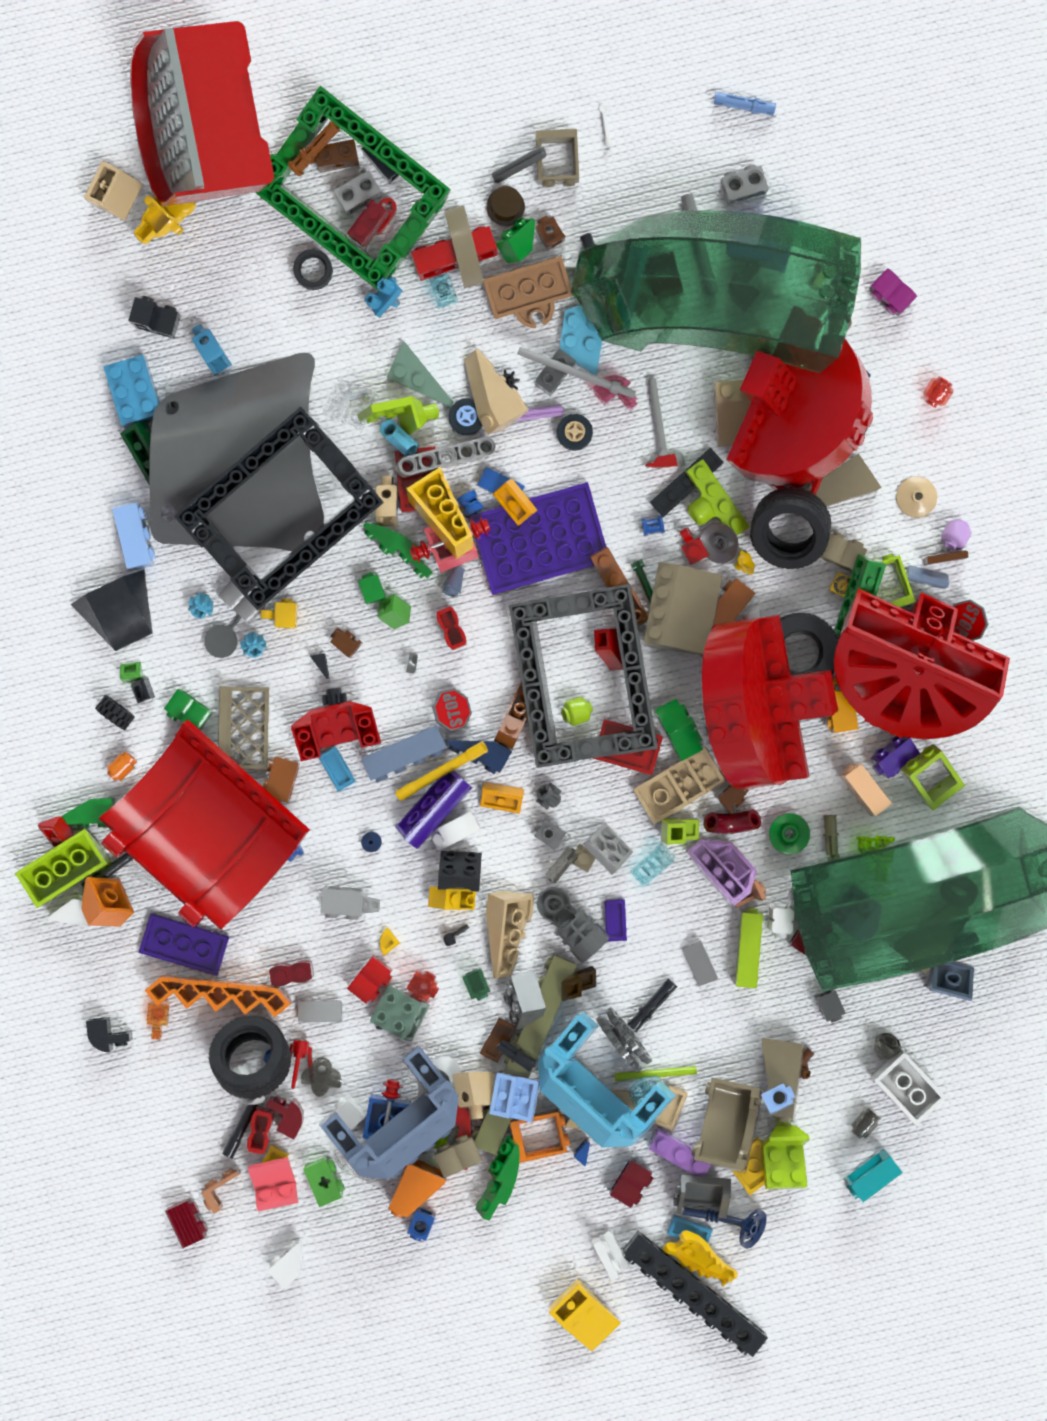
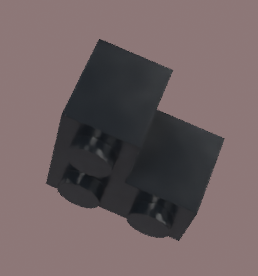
[128,296,181,339]

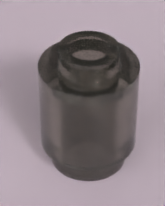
[851,1108,881,1139]

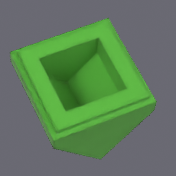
[120,662,144,683]

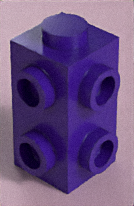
[870,736,920,779]

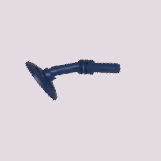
[683,1207,767,1249]

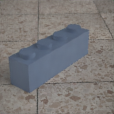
[361,725,447,783]

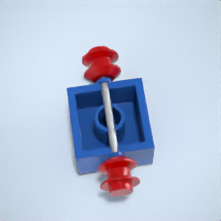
[362,1079,412,1139]

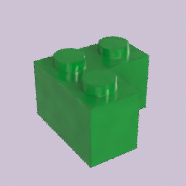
[654,699,703,761]

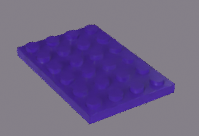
[469,482,607,595]

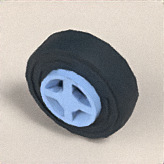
[448,398,483,435]

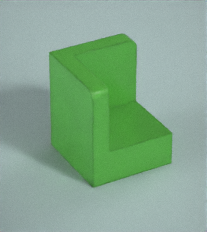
[377,594,411,629]

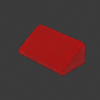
[37,816,75,848]

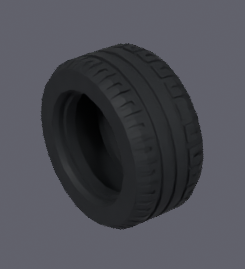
[750,487,831,569]
[209,1015,291,1100]

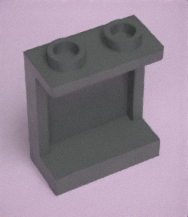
[673,1175,731,1219]

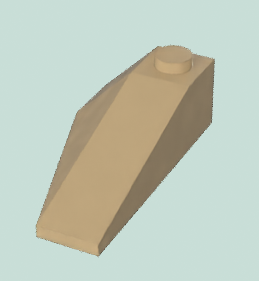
[464,349,528,435]
[486,891,535,979]

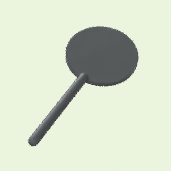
[204,615,242,658]

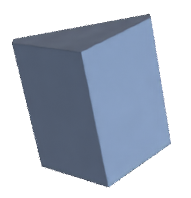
[926,958,974,1001]

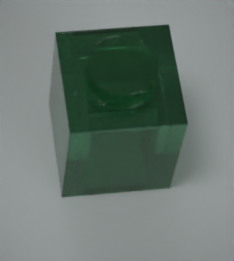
[462,967,491,1001]

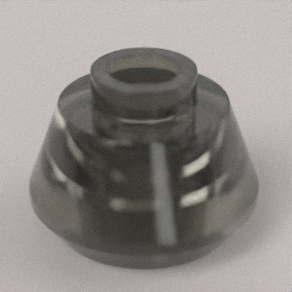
[874,1033,901,1060]

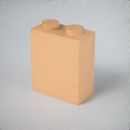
[840,763,892,816]

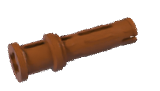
[288,121,340,176]

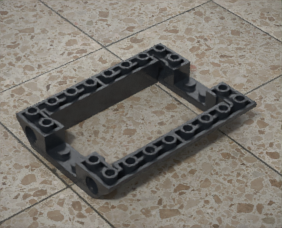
[174,406,384,611]

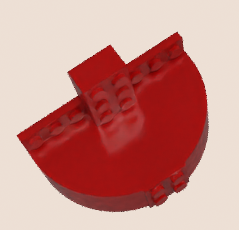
[726,306,873,486]
[834,588,1010,739]
[702,615,839,790]

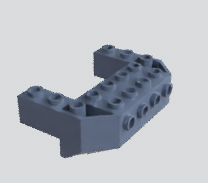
[318,1046,459,1180]

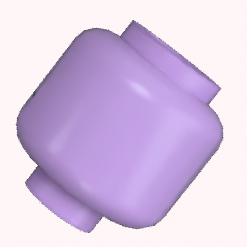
[941,519,972,551]

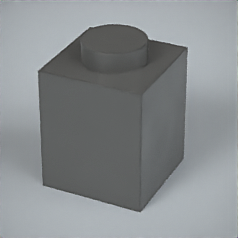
[815,989,846,1023]

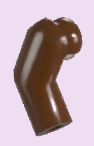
[800,1047,814,1079]

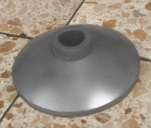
[701,523,739,564]

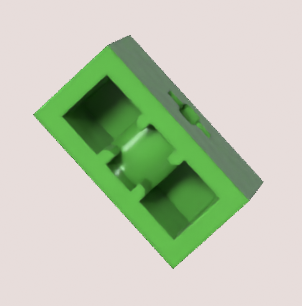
[303,1156,345,1207]

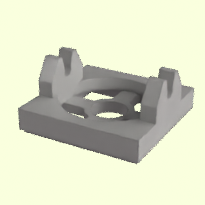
[583,823,633,875]

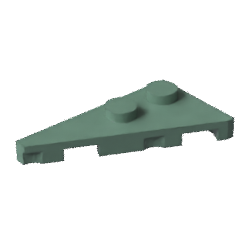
[387,342,454,408]

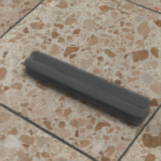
[492,146,547,183]

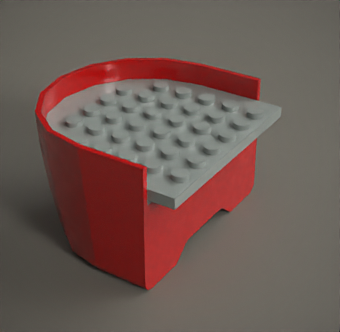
[130,21,274,206]

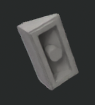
[682,940,718,986]

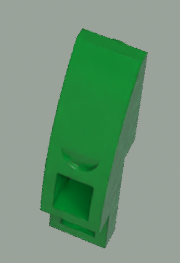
[363,523,433,579]
[475,1135,520,1221]

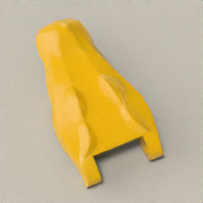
[663,1230,738,1286]

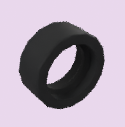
[293,249,333,291]

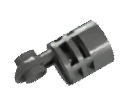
[537,887,610,963]

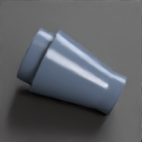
[442,566,465,598]

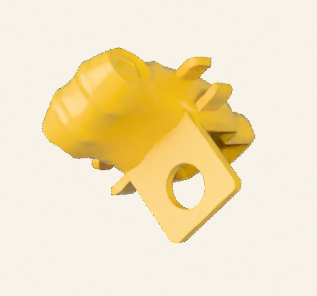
[134,196,196,244]

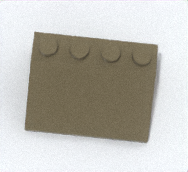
[644,562,723,655]

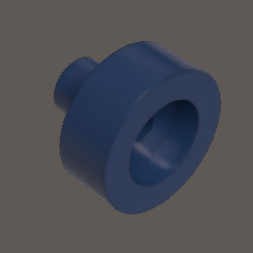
[361,832,382,852]

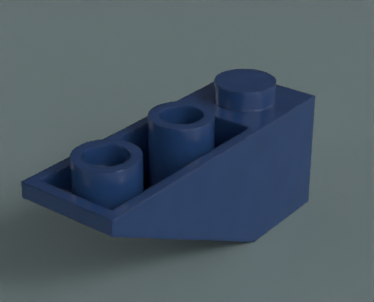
[446,740,512,775]

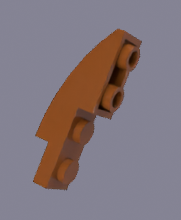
[590,547,648,626]

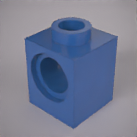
[407,1207,436,1241]

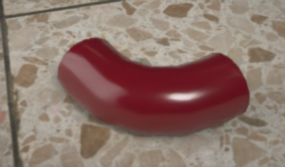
[703,809,761,834]

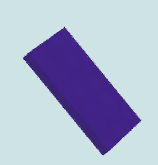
[138,913,230,976]

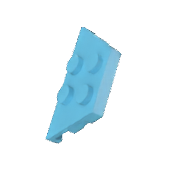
[559,298,606,376]

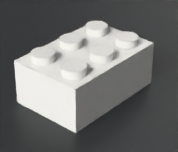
[871,1049,947,1126]

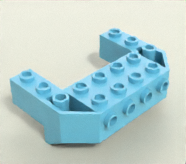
[538,1012,677,1148]

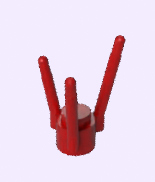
[290,1040,314,1089]

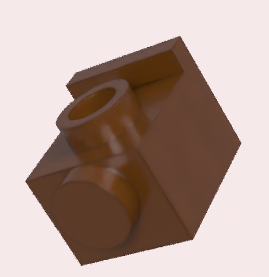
[535,216,566,251]
[330,627,363,658]
[716,784,749,814]

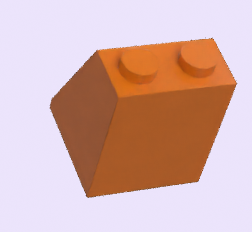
[388,1159,447,1218]

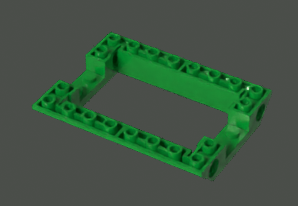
[255,85,451,290]

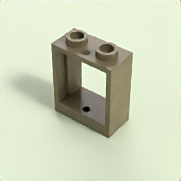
[536,129,579,188]

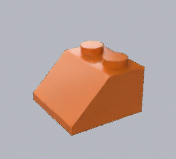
[81,877,134,927]

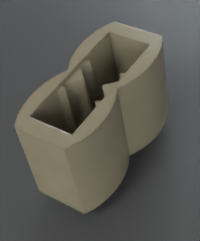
[820,531,867,572]
[434,1135,482,1178]

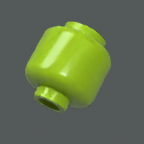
[561,696,593,726]

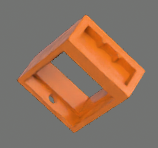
[510,1109,570,1163]

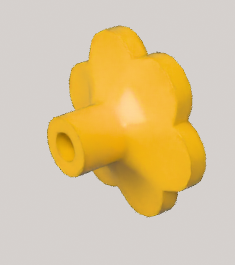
[735,551,755,575]

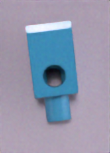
[192,324,232,375]

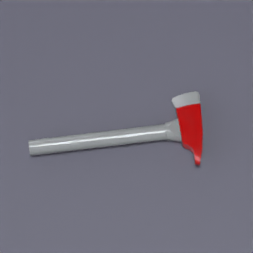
[645,378,685,468]

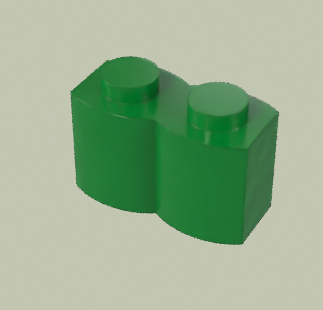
[164,689,214,731]

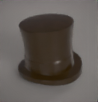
[487,186,525,226]

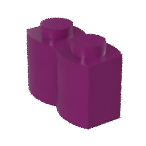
[869,268,917,317]

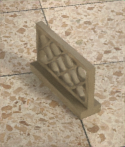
[218,686,269,770]

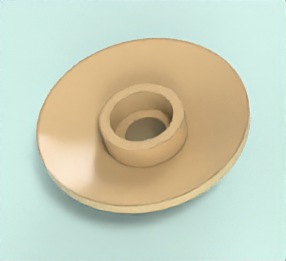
[896,477,938,518]

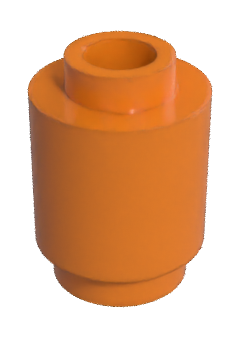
[107,751,137,781]

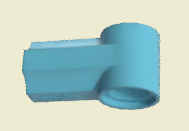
[380,419,419,457]

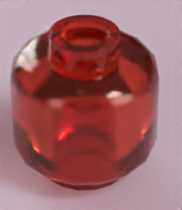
[923,376,954,408]

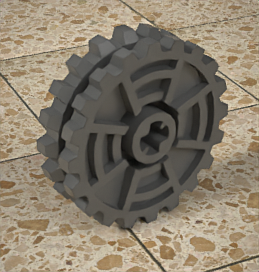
[596,1007,652,1073]

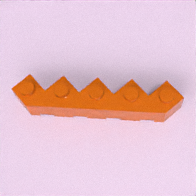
[145,974,293,1018]

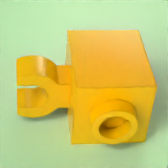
[261,599,298,629]

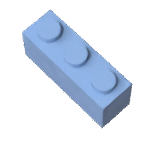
[112,503,156,570]

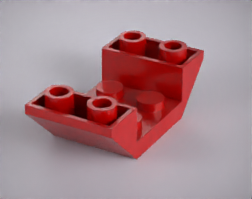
[291,701,381,762]

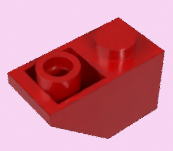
[594,628,623,671]

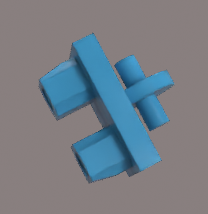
[364,276,403,318]

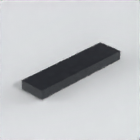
[649,447,724,518]

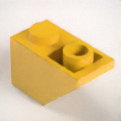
[428,886,476,910]

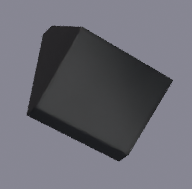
[131,678,155,703]

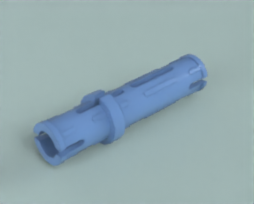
[714,91,777,116]

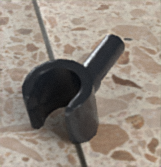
[443,924,469,946]

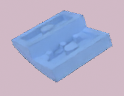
[489,1073,540,1122]

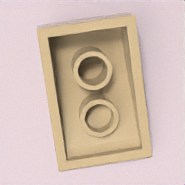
[714,380,751,447]

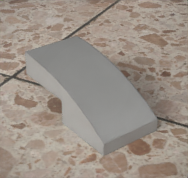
[298,1000,342,1022]

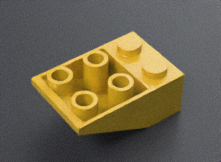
[549,1278,621,1352]

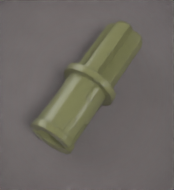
[823,815,839,856]

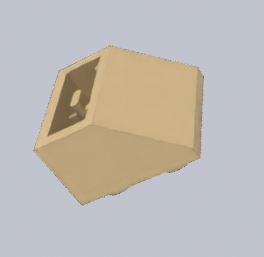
[84,161,143,221]

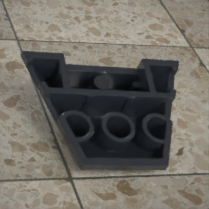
[70,569,153,651]

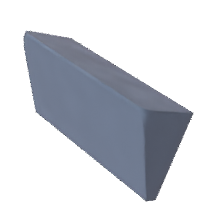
[906,565,949,589]

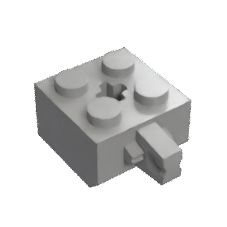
[320,885,380,920]

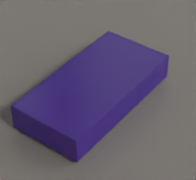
[604,899,627,942]

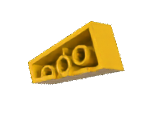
[407,467,474,559]

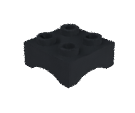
[438,850,482,892]

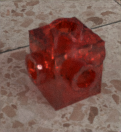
[406,969,439,1002]

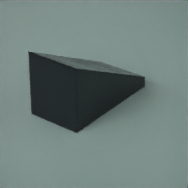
[310,653,330,679]

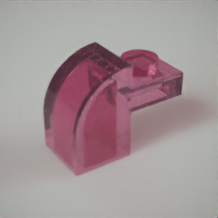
[592,375,638,412]

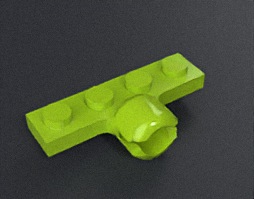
[685,459,750,536]

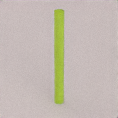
[614,1066,697,1081]

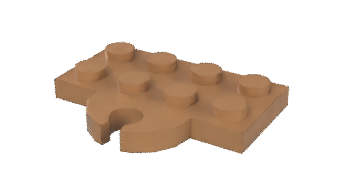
[483,255,574,328]

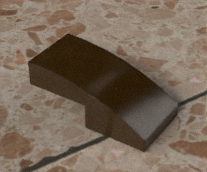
[561,966,596,1002]

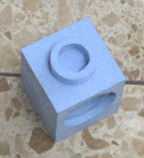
[761,1083,795,1114]

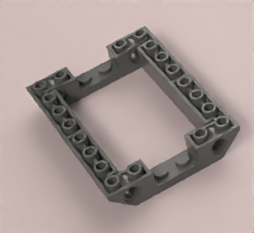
[509,584,658,768]

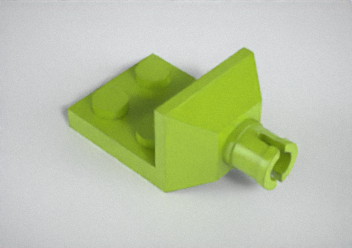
[357,396,439,436]
[761,1116,810,1190]

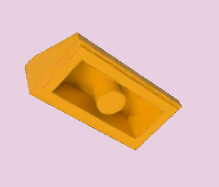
[493,479,537,526]
[480,782,524,814]

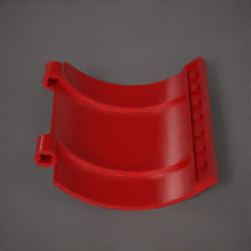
[99,720,310,930]

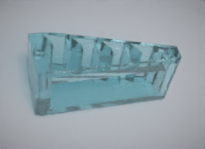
[630,843,675,887]

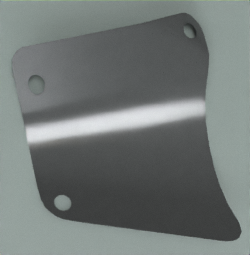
[149,353,324,552]

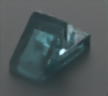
[429,273,458,310]

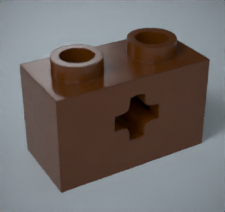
[316,139,360,173]

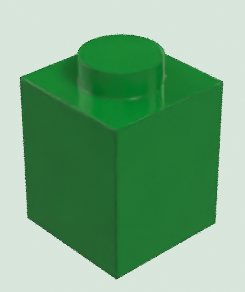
[358,572,386,605]

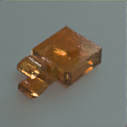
[146,1003,170,1040]

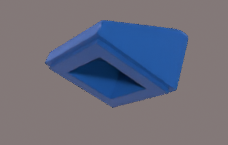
[573,1138,590,1167]

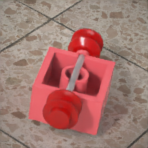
[409,517,491,573]

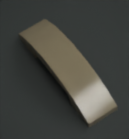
[444,206,484,289]

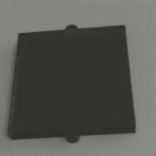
[546,846,577,884]

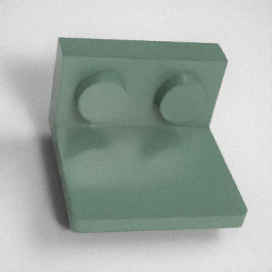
[370,985,430,1041]

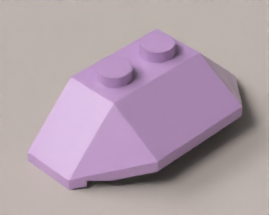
[686,838,757,906]

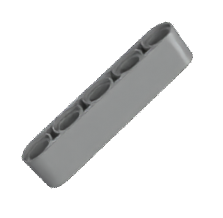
[396,437,496,478]

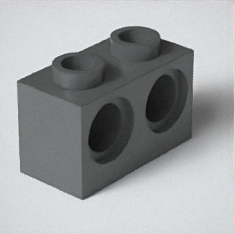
[534,348,576,397]

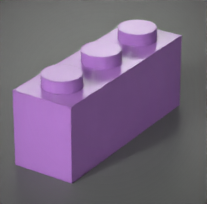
[647,1127,711,1177]

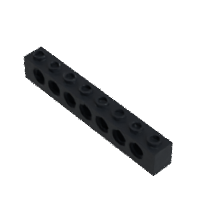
[623,1230,768,1357]

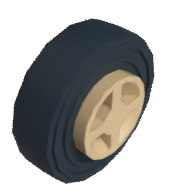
[556,414,593,451]

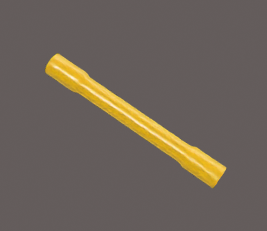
[395,741,488,801]

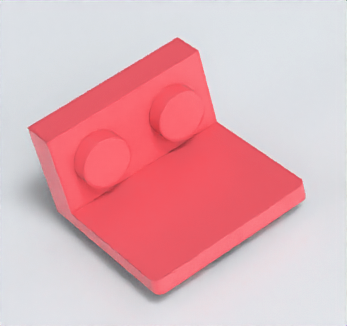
[248,1157,299,1212]

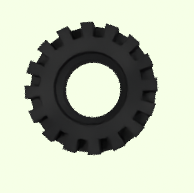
[95,695,135,730]

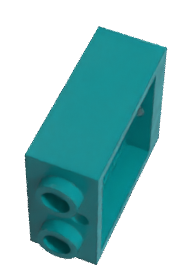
[845,1149,903,1202]

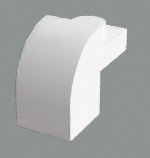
[430,811,480,851]

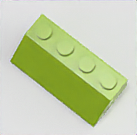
[15,829,111,908]

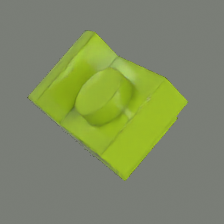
[661,817,699,845]

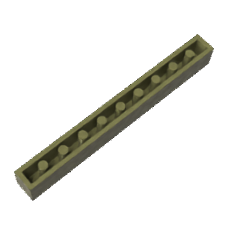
[472,954,577,1155]

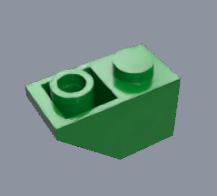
[495,218,535,264]

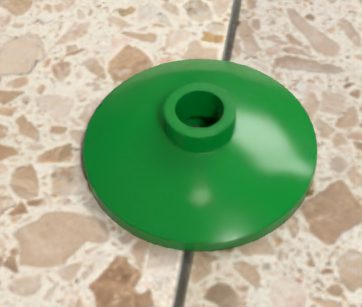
[769,813,810,854]

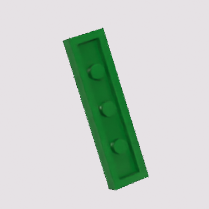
[834,554,887,636]

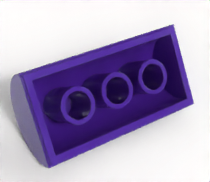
[395,770,473,849]

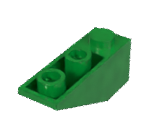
[61,798,115,828]

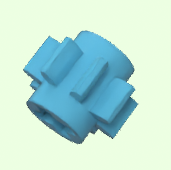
[188,593,214,619]
[240,632,267,658]

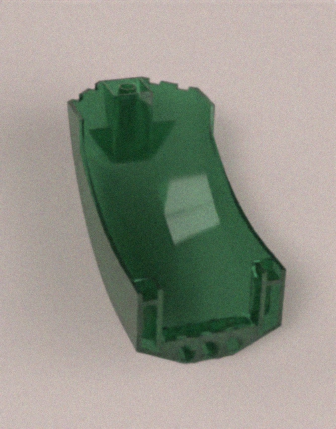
[571,210,861,373]
[790,806,1047,991]

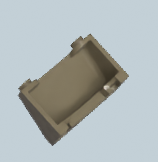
[691,1078,763,1174]

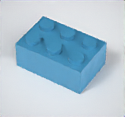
[103,354,160,429]

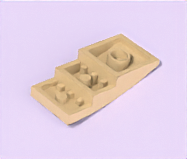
[633,746,726,824]

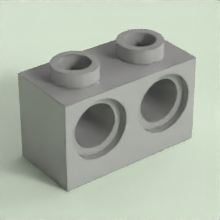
[720,164,769,205]
[333,170,383,216]

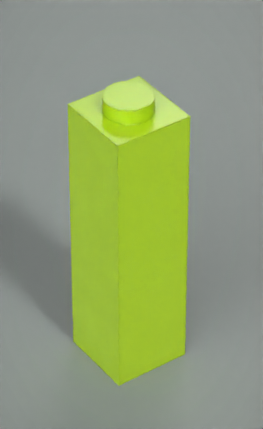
[735,908,763,988]

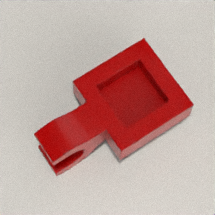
[679,527,710,565]

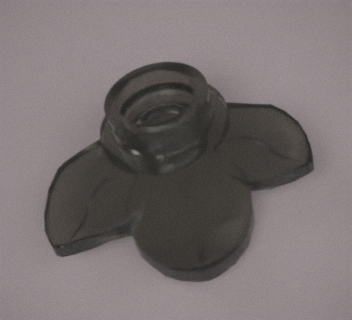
[301,1057,342,1097]

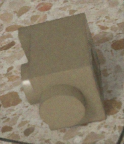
[569,844,596,872]

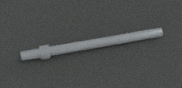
[517,347,636,399]

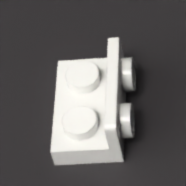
[592,1230,629,1281]

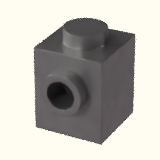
[533,819,566,850]

